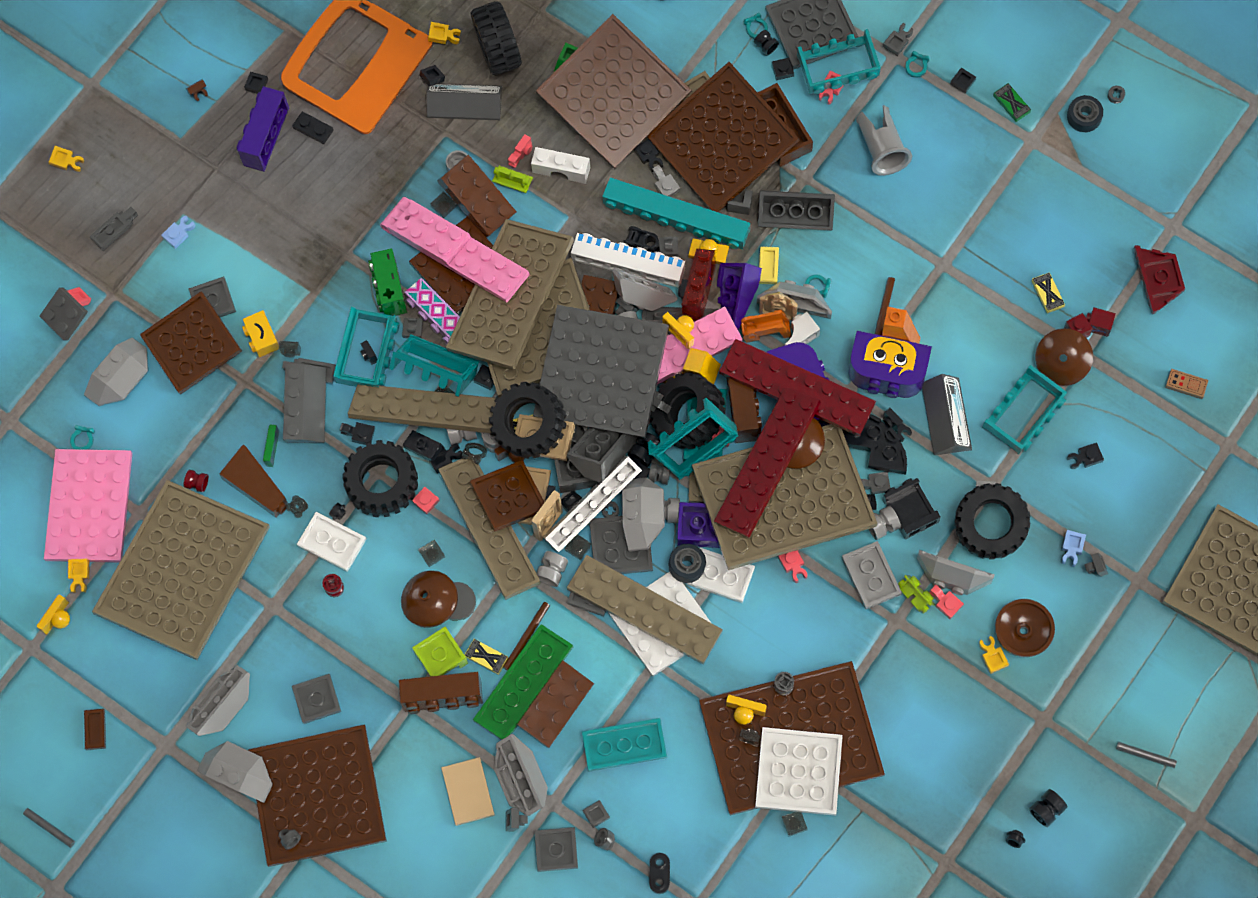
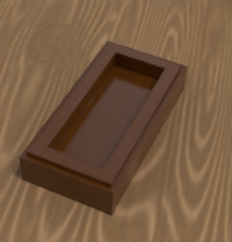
[84,709,106,750]

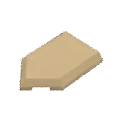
[759,292,798,321]

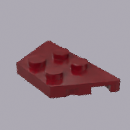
[1133,245,1185,314]

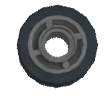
[1067,95,1104,133]
[668,544,706,583]

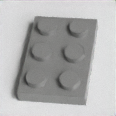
[842,541,902,609]

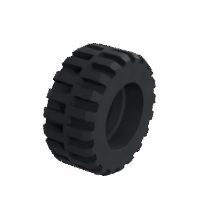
[470,1,522,75]
[650,372,726,449]
[489,382,567,459]
[342,440,418,517]
[954,483,1031,559]

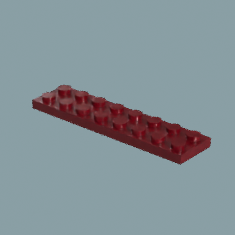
[719,339,876,437]
[714,386,821,538]

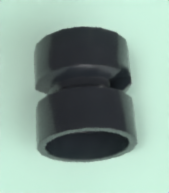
[628,432,660,467]
[1029,789,1068,827]

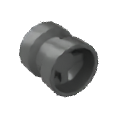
[649,463,671,485]
[774,672,794,695]

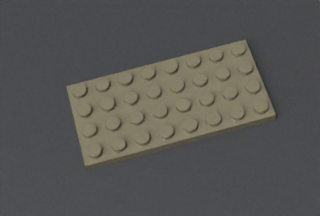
[446,219,574,370]

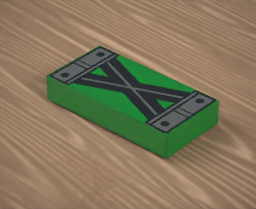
[993,83,1031,122]
[263,424,279,467]

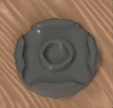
[449,582,476,621]

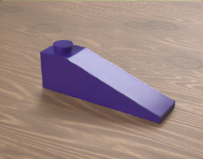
[717,263,762,330]

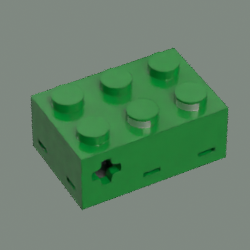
[368,248,408,316]

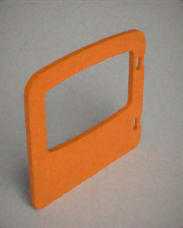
[281,0,433,134]

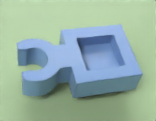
[161,215,196,249]
[1062,530,1086,567]

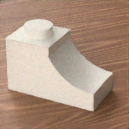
[785,312,820,345]

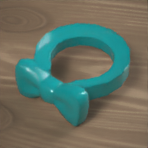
[743,13,768,39]
[905,51,930,78]
[805,274,831,298]
[70,425,95,450]

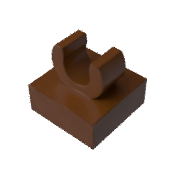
[185,79,208,101]

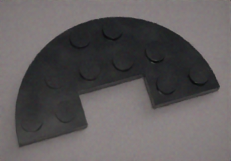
[817,414,907,475]

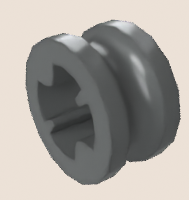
[1108,85,1125,104]
[602,501,619,517]

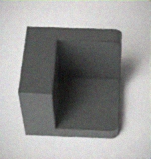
[727,190,753,215]

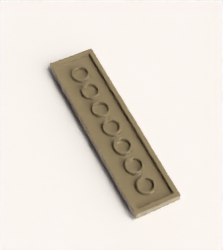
[348,385,496,433]
[438,454,541,600]
[567,555,723,664]

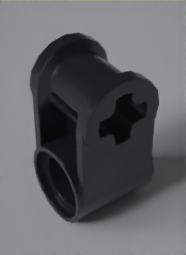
[623,226,659,253]

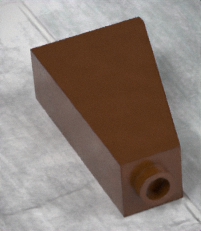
[219,445,288,518]

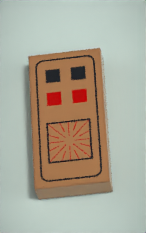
[1165,369,1209,399]

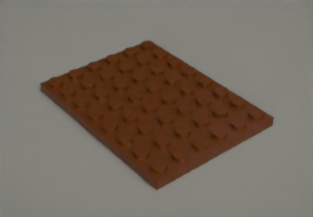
[699,661,885,816]

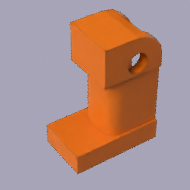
[741,309,792,343]

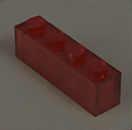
[681,249,716,321]

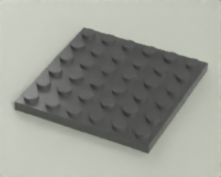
[533,305,669,438]

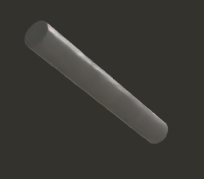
[1116,742,1177,768]
[23,808,75,848]

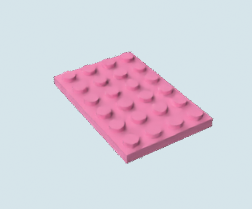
[44,449,132,563]

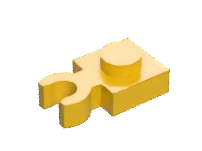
[428,22,461,44]
[49,146,84,172]
[68,559,89,593]
[979,636,1009,674]

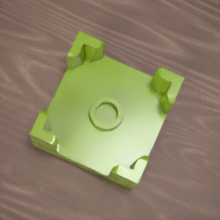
[412,626,468,676]

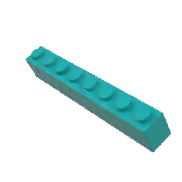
[602,177,750,250]

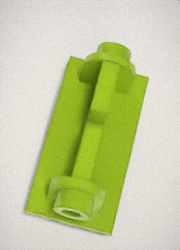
[492,165,533,193]
[898,575,935,614]

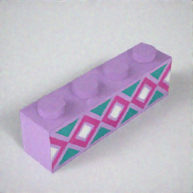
[405,278,460,344]

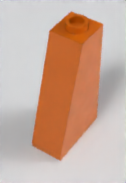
[882,307,921,343]

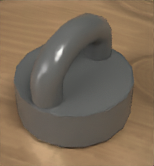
[594,828,615,851]
[279,829,301,849]

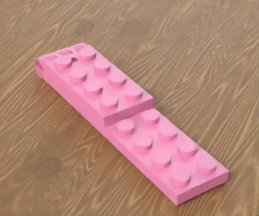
[380,197,530,303]
[657,307,743,384]

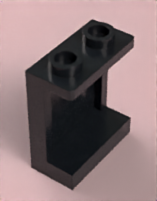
[883,478,941,540]

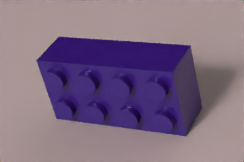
[237,86,289,172]
[677,502,720,548]

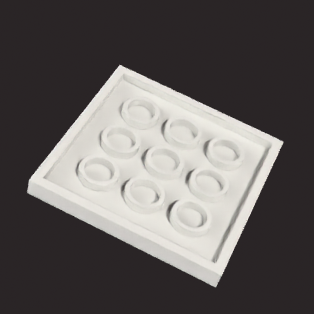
[609,572,711,676]
[755,727,842,816]

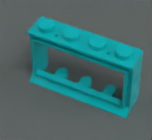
[797,29,881,94]
[333,306,399,388]
[389,334,479,397]
[982,365,1067,455]
[648,398,738,480]

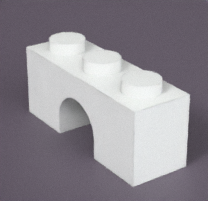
[531,147,590,184]

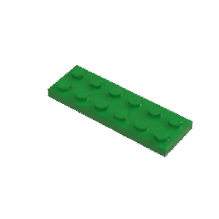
[473,624,573,740]

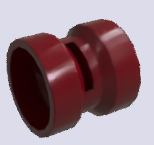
[184,469,209,493]
[322,574,344,598]

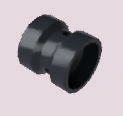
[754,30,779,55]

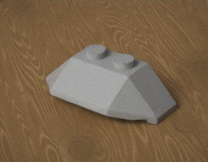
[612,267,678,311]
[757,280,832,319]
[84,338,148,406]
[622,477,665,552]
[917,550,995,595]
[186,665,250,736]
[494,734,548,816]
[197,741,273,802]

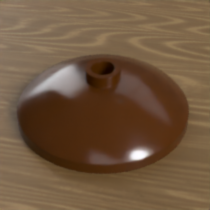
[1035,328,1093,386]
[787,417,825,469]
[401,570,458,628]
[995,599,1055,657]

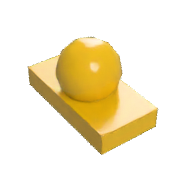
[688,238,729,264]
[662,312,694,349]
[37,594,70,635]
[726,695,767,725]

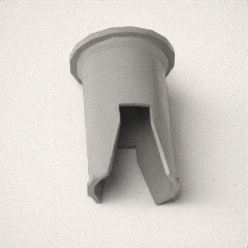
[856,105,913,176]

